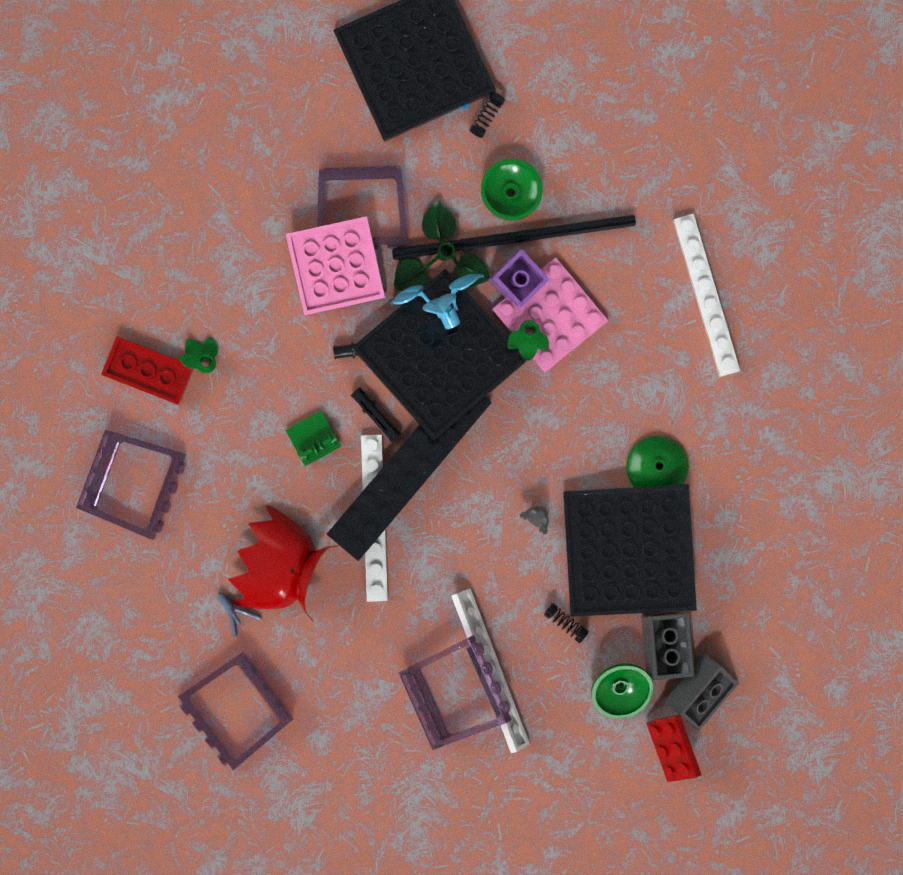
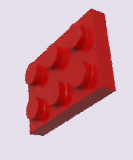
[646,714,702,782]

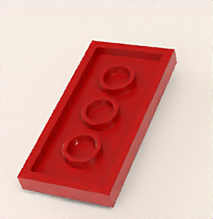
[101,336,194,405]

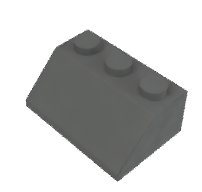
[641,613,694,680]
[664,653,739,731]

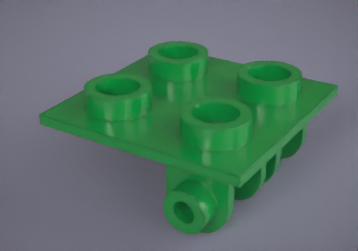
[285,410,341,466]

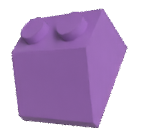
[488,249,550,308]

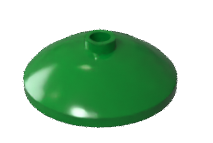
[481,159,543,221]
[626,436,689,487]
[591,663,654,719]

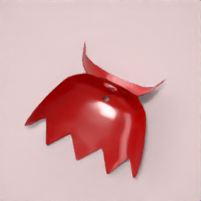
[229,505,341,622]

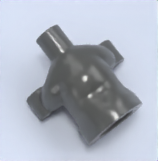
[520,506,549,535]

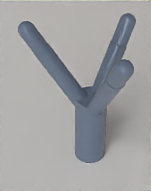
[217,593,262,637]

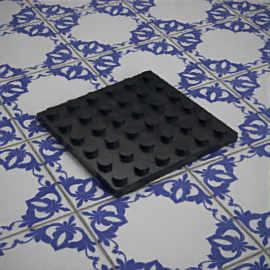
[333,0,496,142]
[352,269,527,441]
[563,484,697,617]

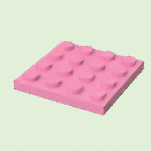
[286,216,385,315]
[492,258,608,373]

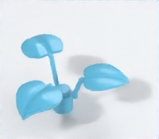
[391,274,484,329]

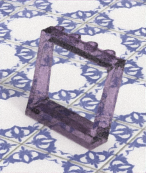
[317,166,408,249]
[76,430,186,540]
[399,635,512,750]
[178,652,293,770]

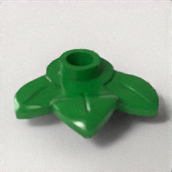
[507,321,549,361]
[179,337,218,374]

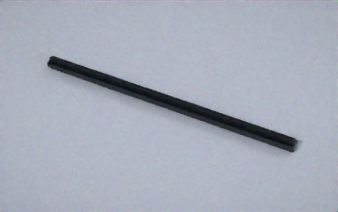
[392,215,636,260]

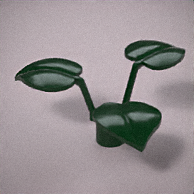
[394,201,490,291]

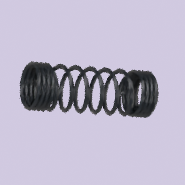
[469,92,505,138]
[544,603,589,643]

